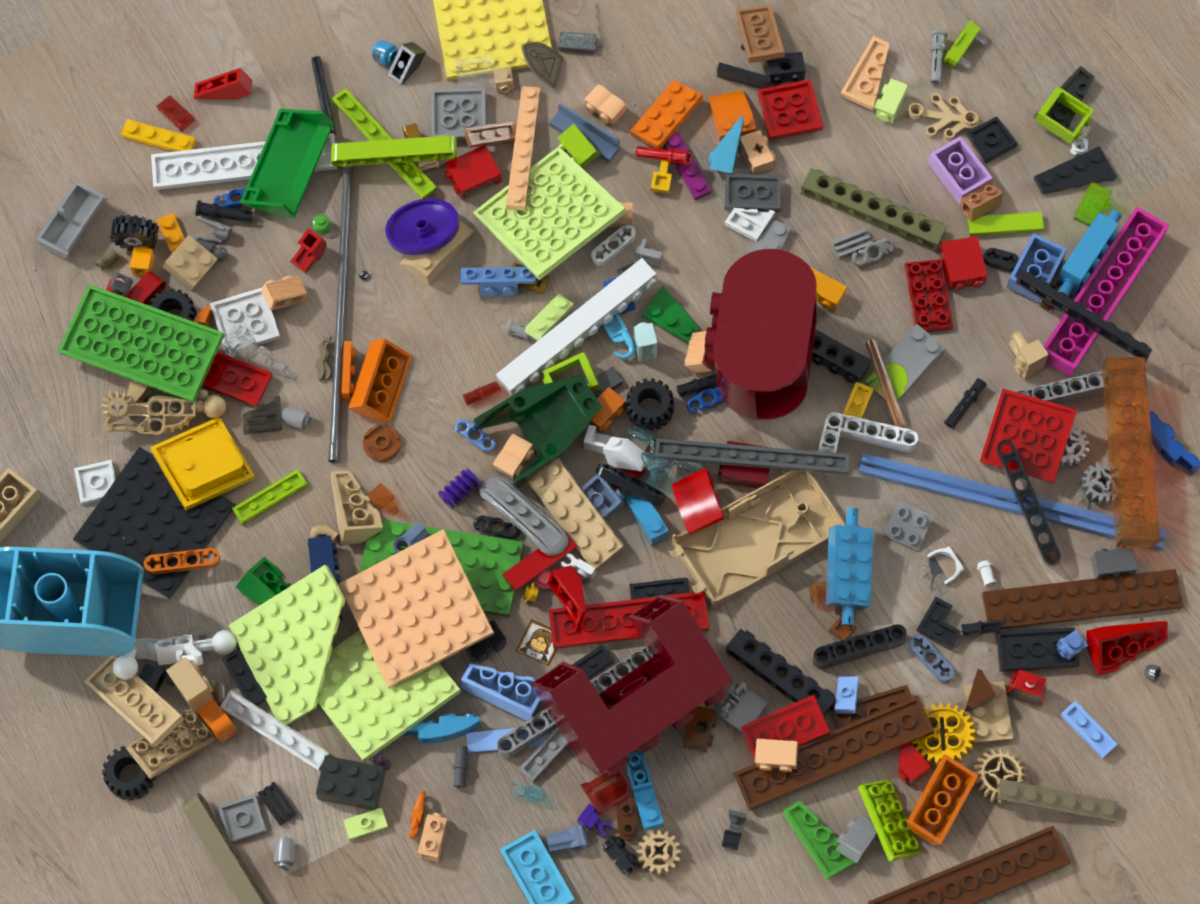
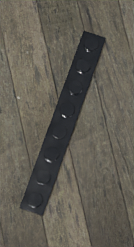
[1016,270,1152,363]

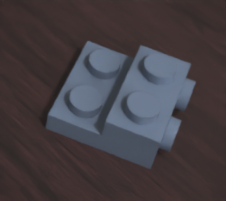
[582,474,626,519]

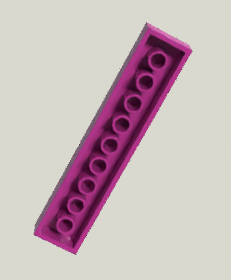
[1043,207,1169,377]

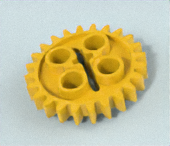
[912,702,976,766]

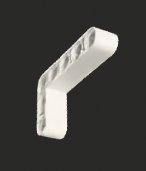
[818,412,918,453]

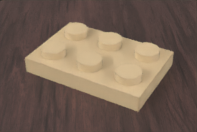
[964,681,1013,744]

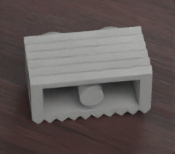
[837,814,877,863]

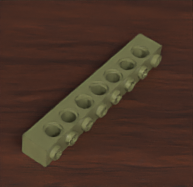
[801,168,947,252]

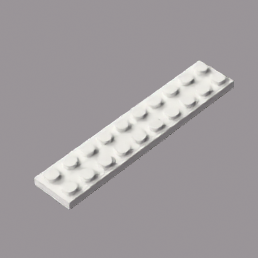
[151,133,337,190]

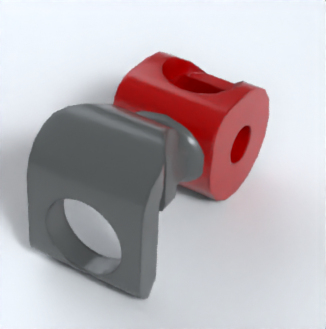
[106,272,133,296]

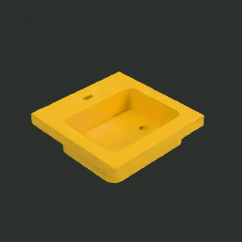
[150,417,255,510]

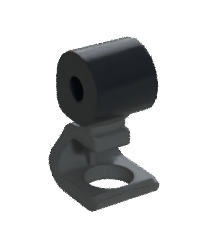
[722,810,747,850]

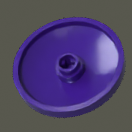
[385,198,460,255]

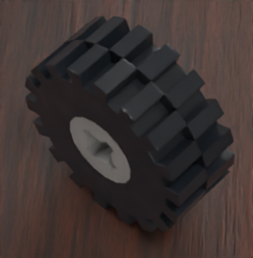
[110,215,159,251]

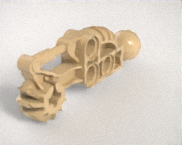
[101,389,226,435]

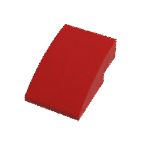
[671,468,725,535]

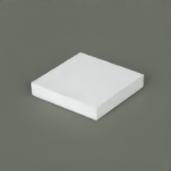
[74,460,116,505]

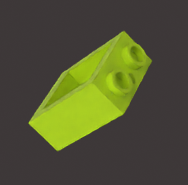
[1034,86,1094,145]
[543,352,602,394]

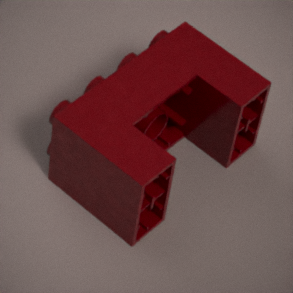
[531,595,733,776]

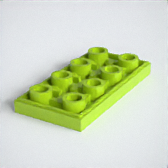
[858,779,921,862]

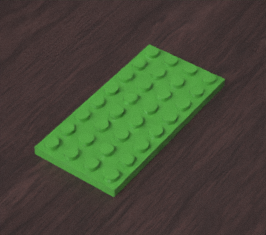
[57,284,225,403]
[359,519,524,617]

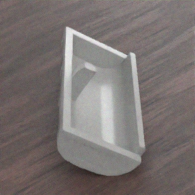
[36,181,107,258]

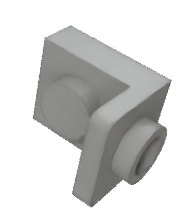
[636,238,662,267]

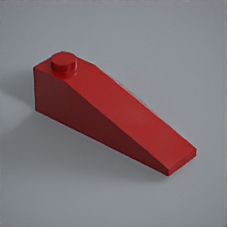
[1086,621,1168,675]

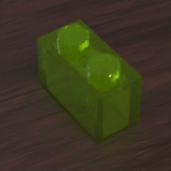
[1073,182,1113,227]

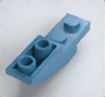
[401,713,480,744]
[626,750,664,831]

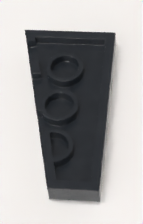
[1033,146,1117,194]

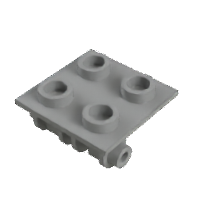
[883,500,934,551]
[714,681,768,732]

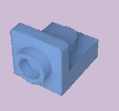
[1056,630,1088,661]

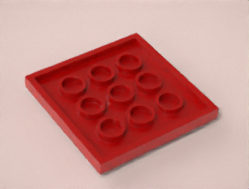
[980,388,1077,484]

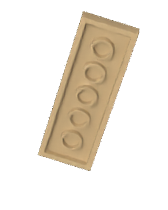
[528,458,625,571]
[84,656,184,748]

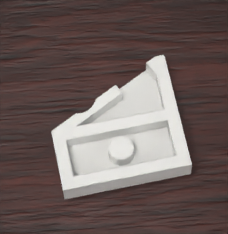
[725,208,775,242]

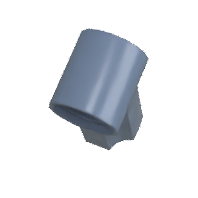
[393,523,429,555]
[546,825,589,853]

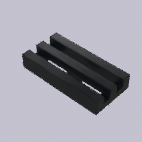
[257,782,297,826]

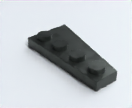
[1034,66,1094,139]

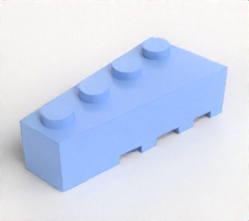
[461,663,542,721]

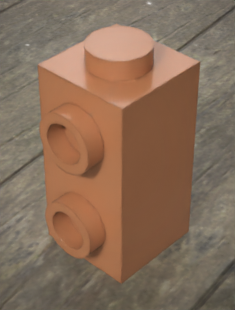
[960,182,1003,221]

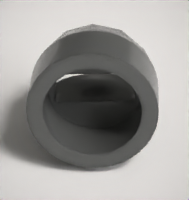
[1144,665,1161,682]

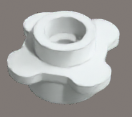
[1070,138,1089,155]

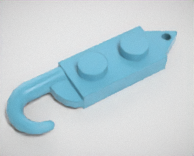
[603,313,636,360]

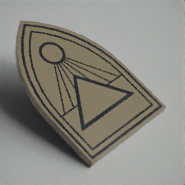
[521,42,564,89]

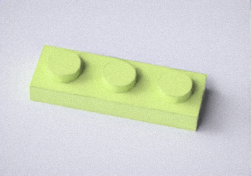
[525,294,574,341]

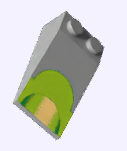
[864,324,945,402]

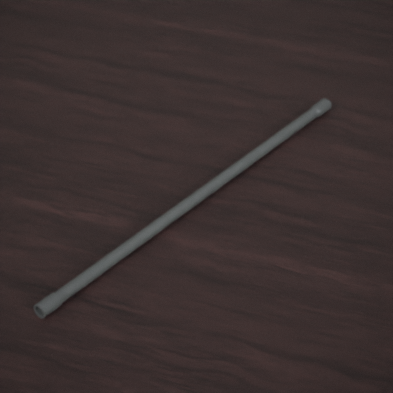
[328,166,354,463]

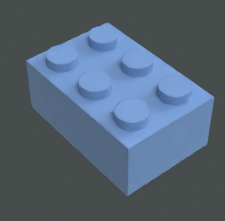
[1007,233,1067,303]

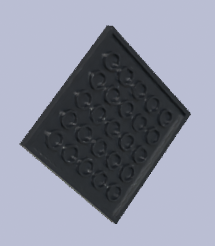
[73,447,235,600]

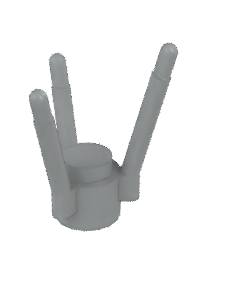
[185,215,232,244]

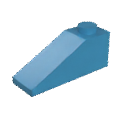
[624,494,669,547]

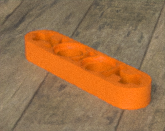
[144,548,221,574]

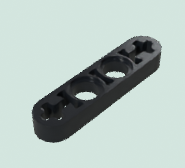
[595,462,666,506]

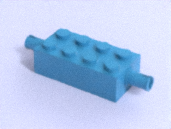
[1056,210,1122,296]
[826,508,873,626]

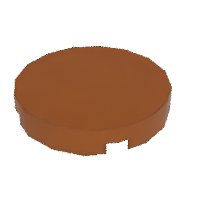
[363,425,401,462]

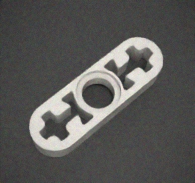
[591,225,636,266]

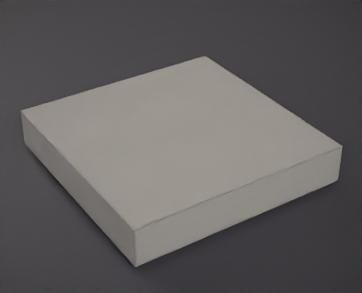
[217,794,267,843]

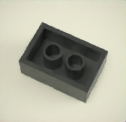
[315,755,385,811]

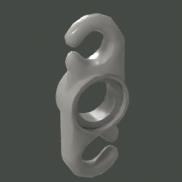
[852,238,895,267]

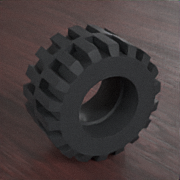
[148,289,197,321]
[626,378,674,431]
[102,746,156,800]

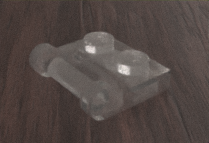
[454,53,495,88]

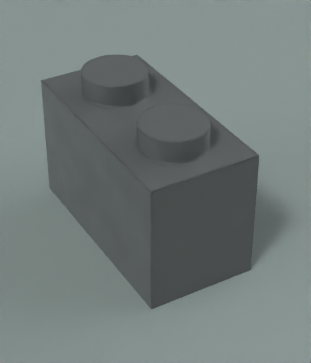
[1091,546,1137,578]

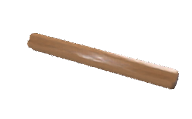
[865,339,906,428]

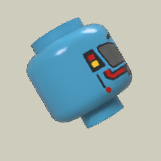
[372,40,398,66]

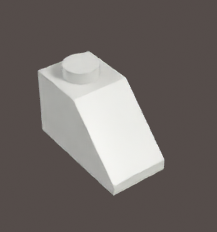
[603,437,650,471]

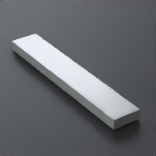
[220,690,330,771]

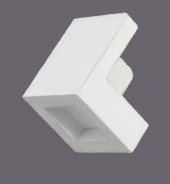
[584,425,611,454]

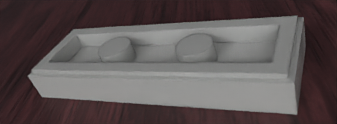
[518,727,568,783]

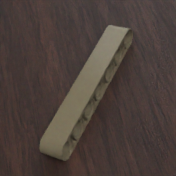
[182,793,270,904]

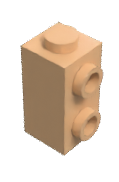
[418,813,448,862]

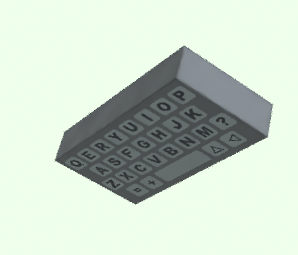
[559,32,596,53]

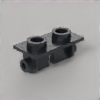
[602,836,641,876]

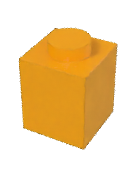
[130,246,155,276]

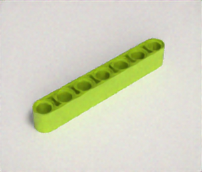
[331,136,457,167]

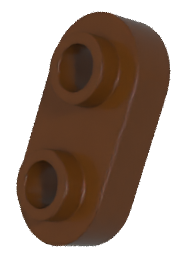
[617,800,638,841]

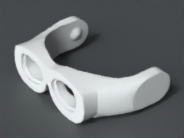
[927,546,964,585]

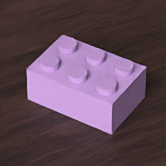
[928,136,993,205]

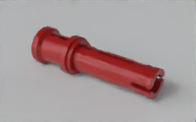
[635,146,692,166]

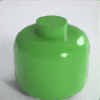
[312,215,331,235]

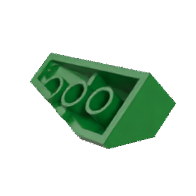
[236,556,292,605]

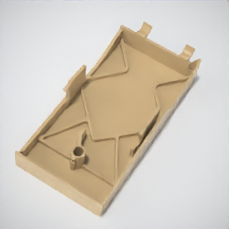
[668,470,845,609]

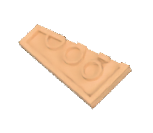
[840,36,890,111]

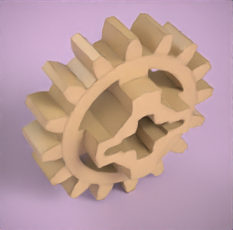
[637,830,681,875]

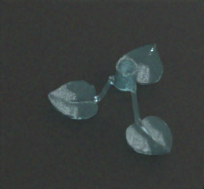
[626,428,704,487]

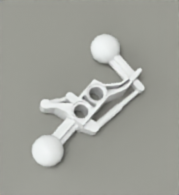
[113,630,237,680]

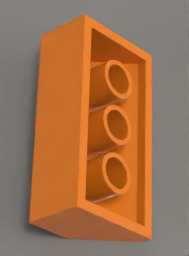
[348,338,412,423]
[906,754,978,846]

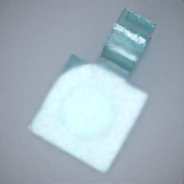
[510,780,545,804]

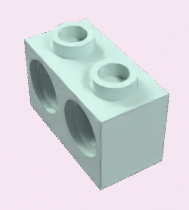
[634,322,657,362]

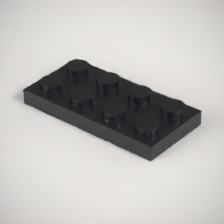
[995,627,1080,672]

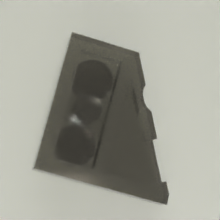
[243,396,283,434]

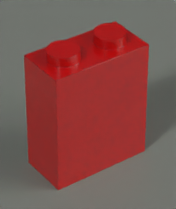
[939,236,987,290]

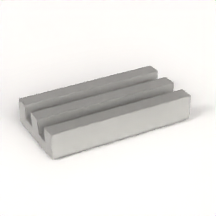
[832,228,873,259]

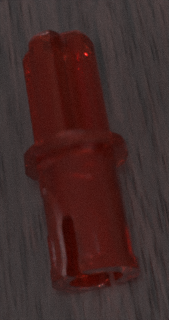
[463,381,501,406]

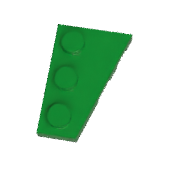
[642,286,699,345]

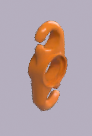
[409,791,426,839]

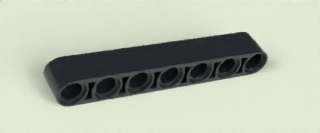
[996,439,1061,566]

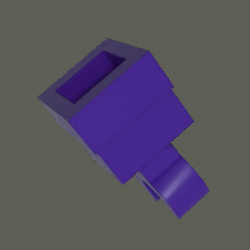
[577,803,613,837]

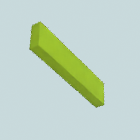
[967,212,1044,236]
[232,469,308,526]

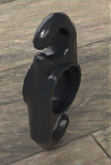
[473,515,521,539]

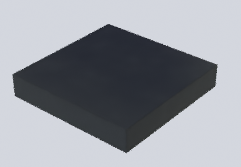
[966,116,1017,163]

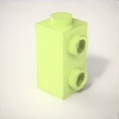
[874,79,908,123]

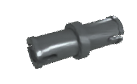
[453,746,469,788]

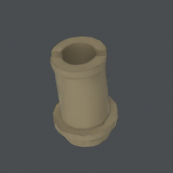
[95,248,120,271]

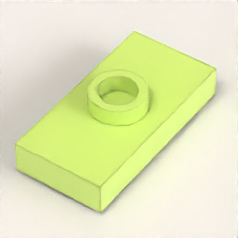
[343,808,388,840]

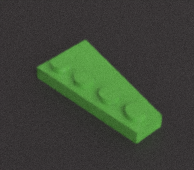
[782,801,860,880]

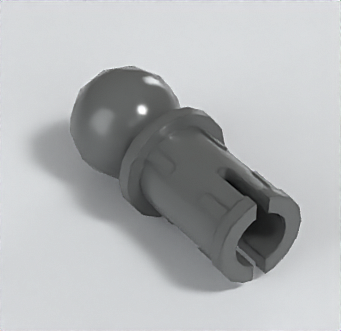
[196,237,228,262]

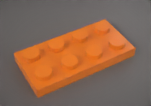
[630,80,703,149]

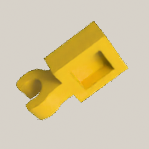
[651,160,672,194]

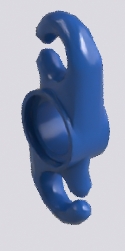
[214,188,246,208]
[687,387,724,413]

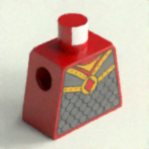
[1006,670,1047,707]

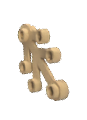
[908,93,979,141]

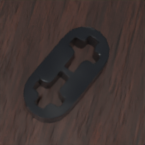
[983,248,1019,272]

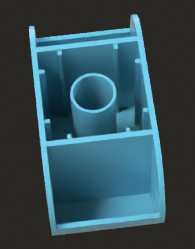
[0,547,144,656]

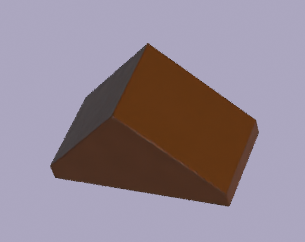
[965,669,995,712]

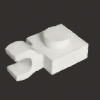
[561,554,596,581]

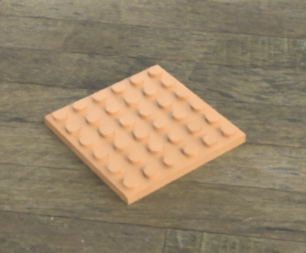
[339,529,495,688]

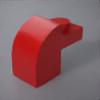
[290,228,327,273]

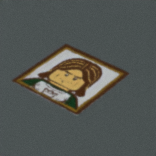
[516,619,557,666]

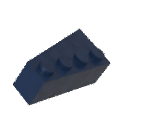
[308,535,343,621]

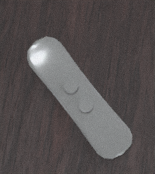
[478,476,568,556]

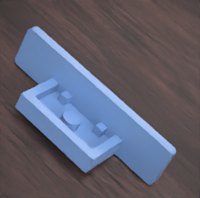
[461,267,536,297]

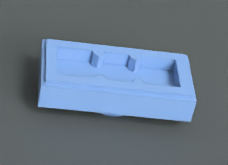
[835,677,859,713]

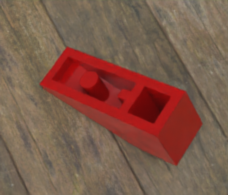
[194,68,253,100]
[547,565,586,625]

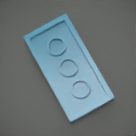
[500,830,575,904]

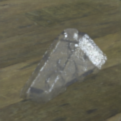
[223,323,297,380]

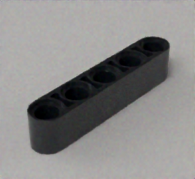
[813,624,907,669]

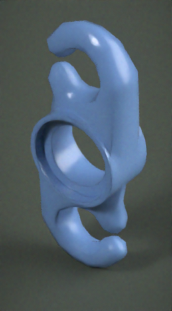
[454,419,496,452]

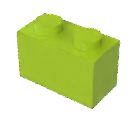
[557,124,600,168]

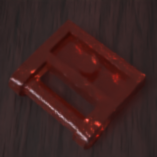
[580,772,633,815]

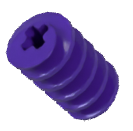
[438,468,481,509]

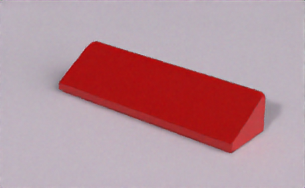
[502,533,577,590]

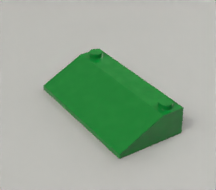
[240,108,334,218]

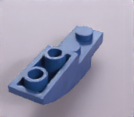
[1141,408,1200,475]

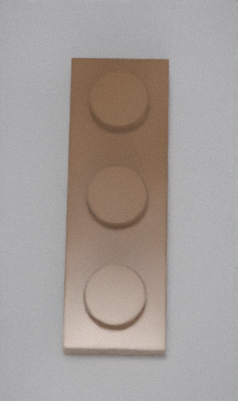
[463,121,516,148]

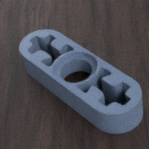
[909,634,954,683]

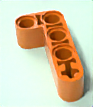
[197,699,238,745]

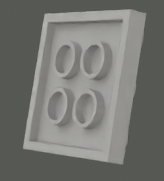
[431,88,486,140]

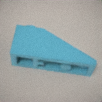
[708,115,745,173]

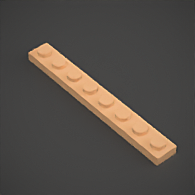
[506,86,540,211]

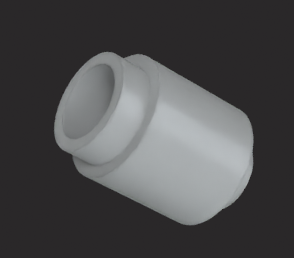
[282,406,312,430]
[274,838,295,869]

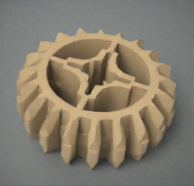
[974,749,1028,803]

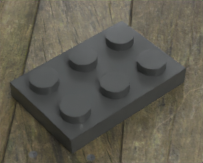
[725,174,781,212]

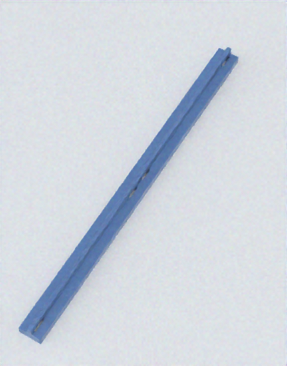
[858,453,1166,550]

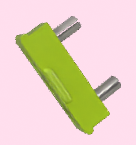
[943,20,987,69]

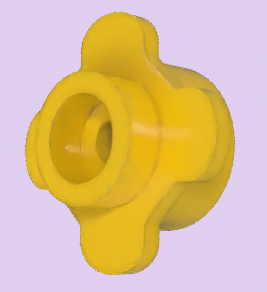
[523,582,538,603]

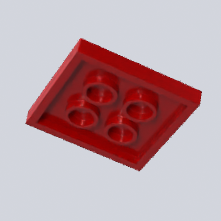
[757,79,823,140]

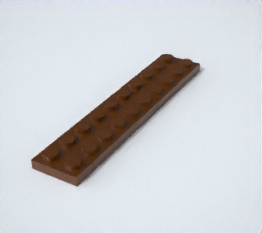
[982,569,1183,630]
[733,696,935,811]
[868,825,1071,904]

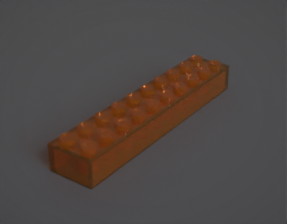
[1102,357,1160,547]

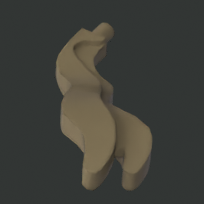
[316,335,332,381]

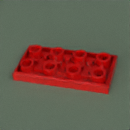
[904,259,953,332]

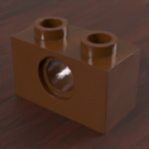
[683,706,718,752]

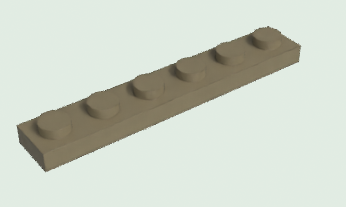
[997,779,1118,822]

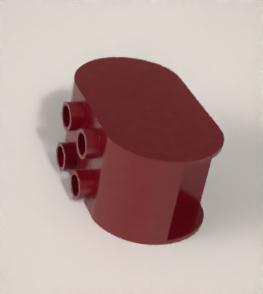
[705,249,817,420]

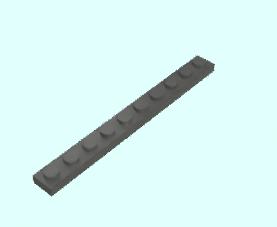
[655,438,850,475]

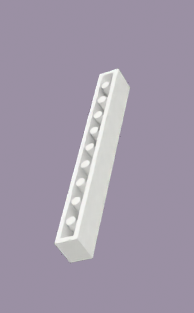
[496,258,658,396]

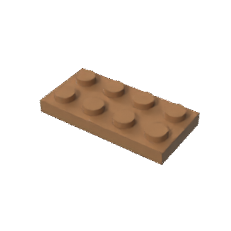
[735,4,785,63]

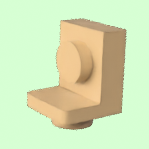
[493,67,514,92]

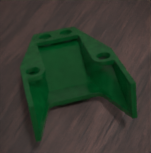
[474,376,602,488]

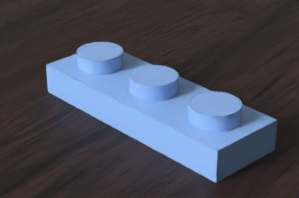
[1060,701,1118,759]

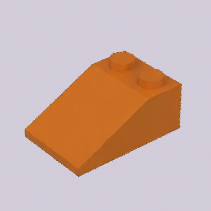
[708,90,756,143]

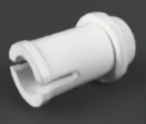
[977,560,996,586]

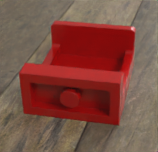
[444,145,502,199]

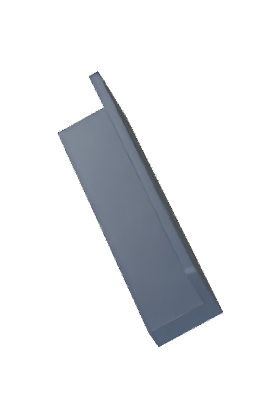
[550,103,620,163]

